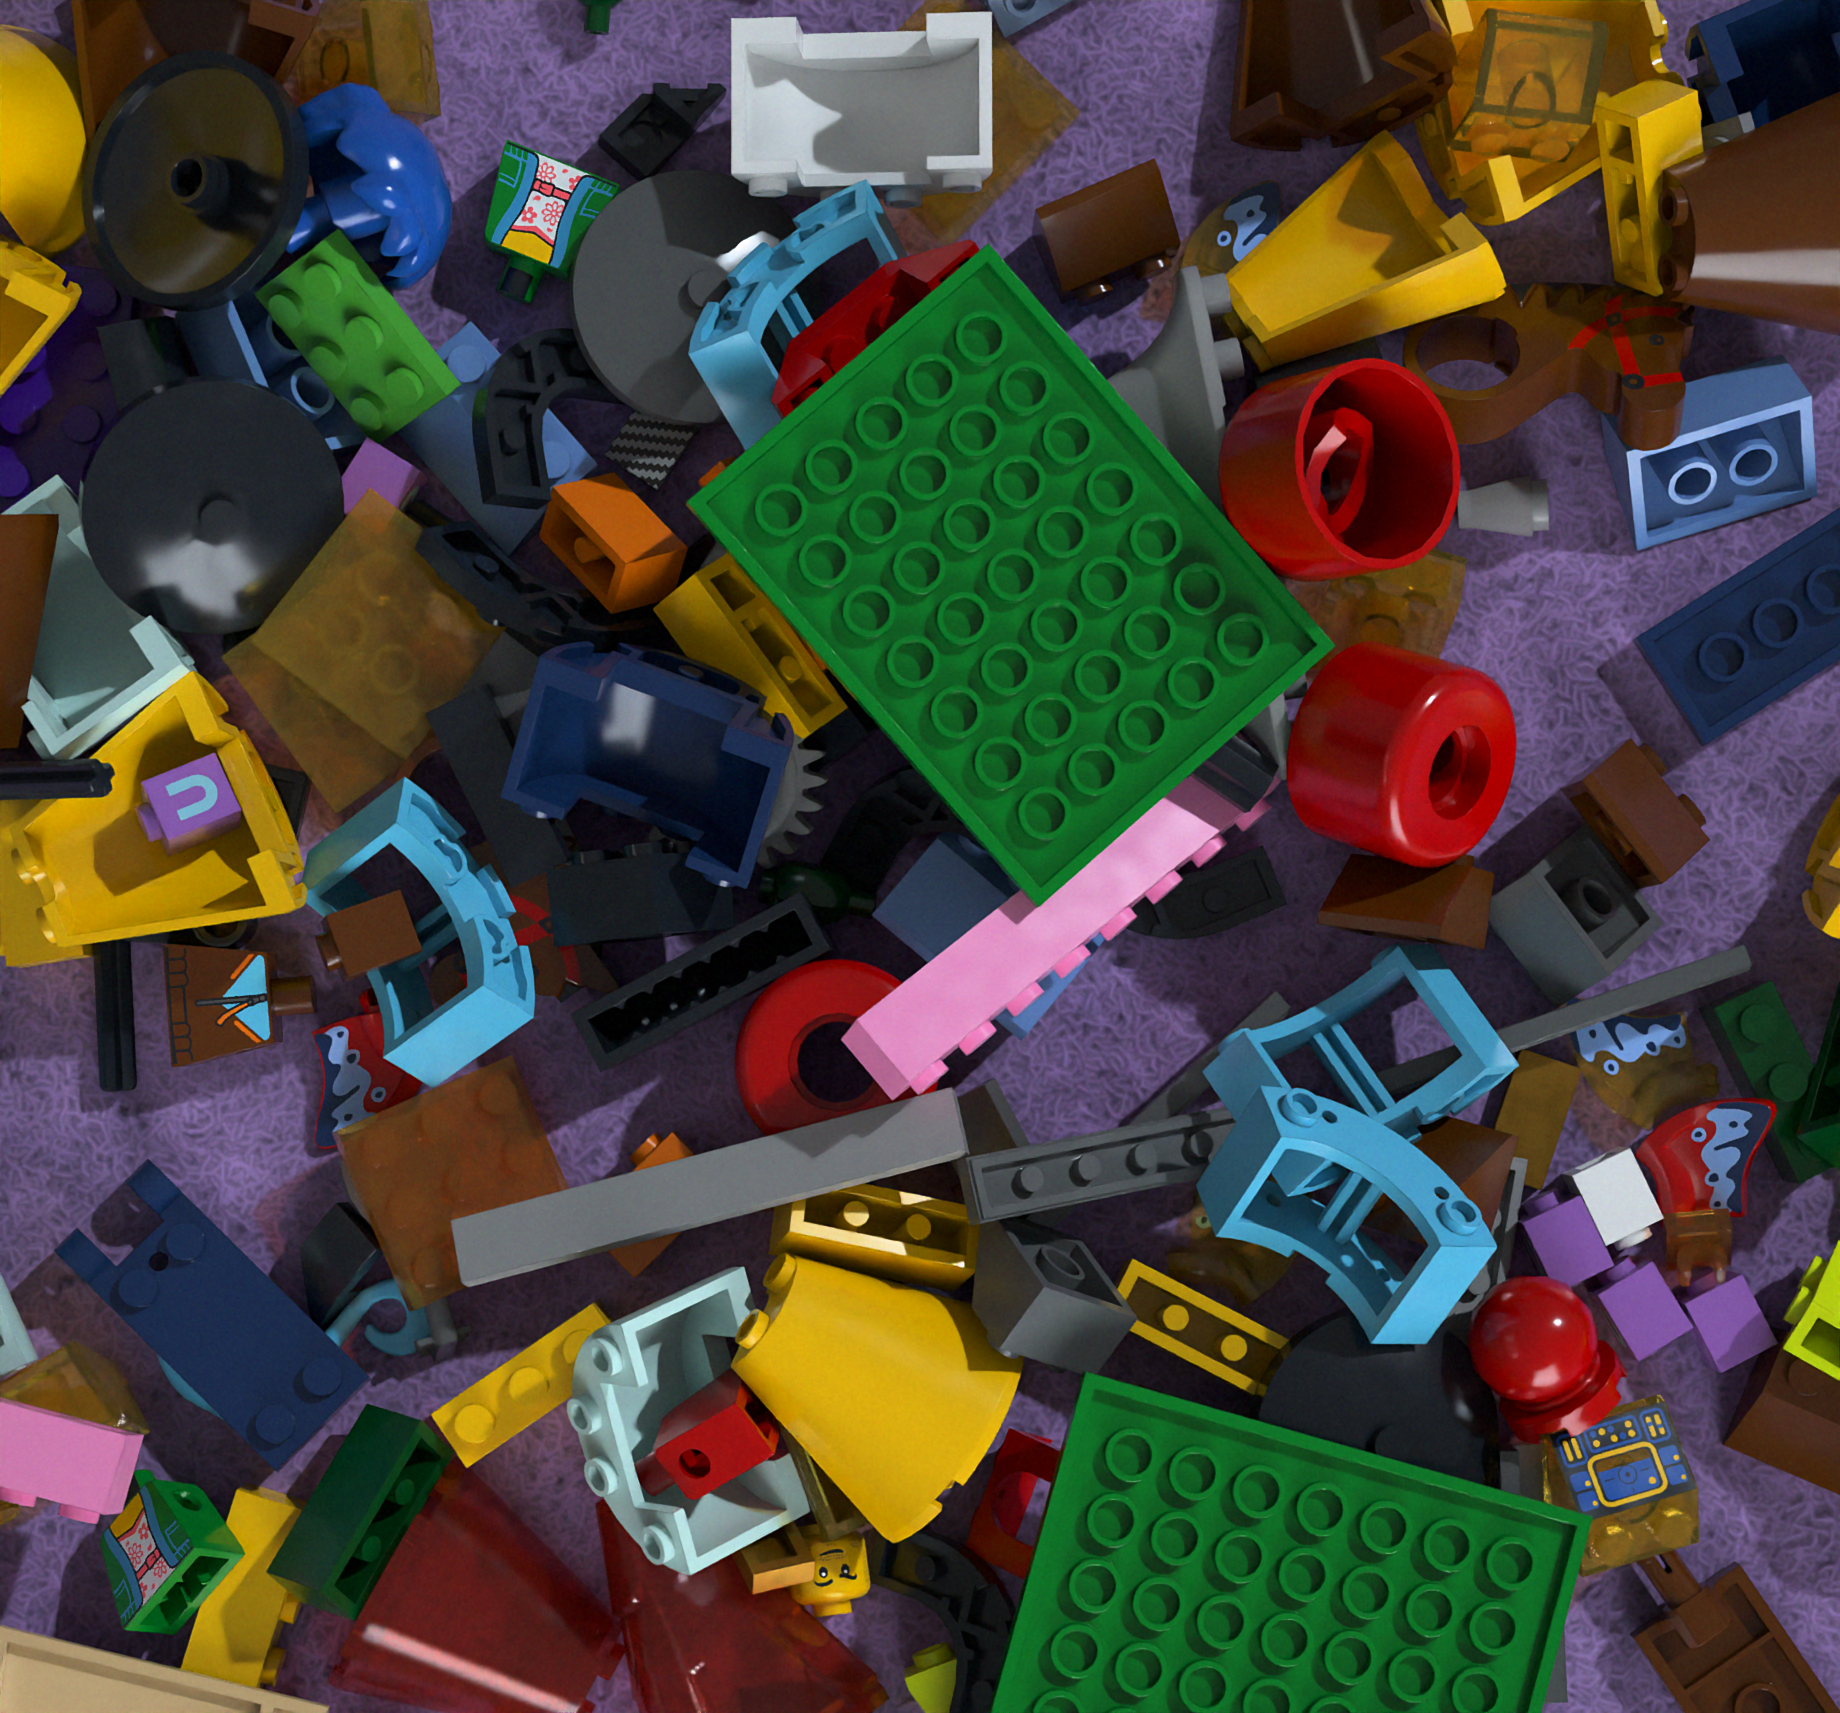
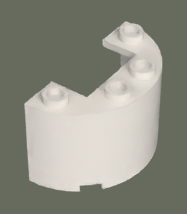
[731,12,992,209]

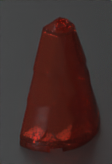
[595,1499,890,1713]

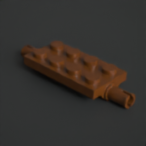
[1630,1536,1840,1713]

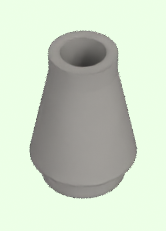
[1458,474,1549,537]

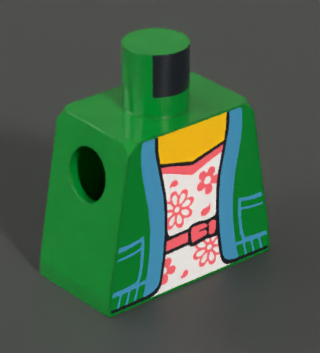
[484,140,622,305]
[100,1469,245,1635]

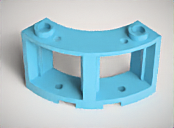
[688,179,908,451]
[302,776,535,1088]
[1202,943,1519,1197]
[1196,1085,1497,1344]

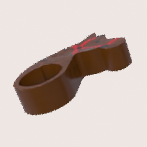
[1402,282,1695,451]
[394,737,620,1006]

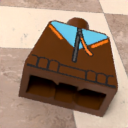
[162,944,317,1067]

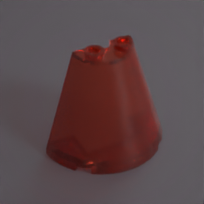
[327,1457,628,1713]

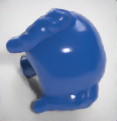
[285,82,452,291]

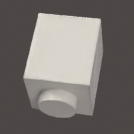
[1562,1146,1664,1251]

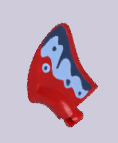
[312,987,423,1150]
[1635,1097,1777,1236]

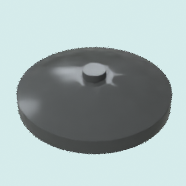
[568,170,823,427]

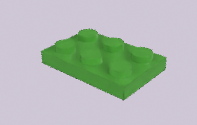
[254,228,461,444]

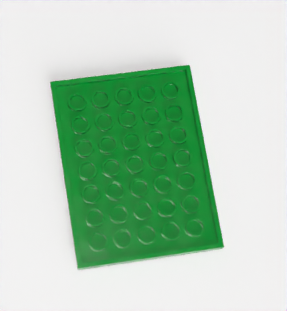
[686,243,1336,908]
[987,1370,1593,1713]

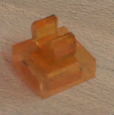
[1662,1208,1732,1286]

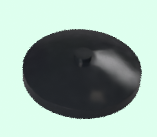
[82,50,309,312]
[79,375,344,635]
[1248,1308,1499,1486]

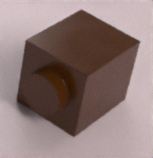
[315,889,423,982]

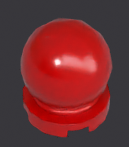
[1466,1275,1627,1445]

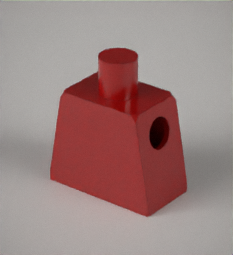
[634,1368,782,1500]

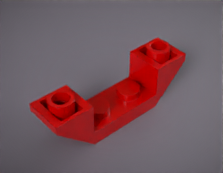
[771,239,980,420]

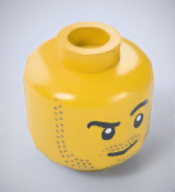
[787,1520,870,1618]

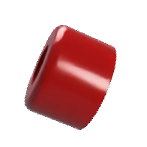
[1218,358,1461,582]
[1286,641,1517,868]
[734,959,939,1136]

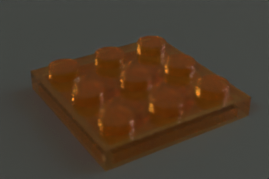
[332,1055,569,1311]

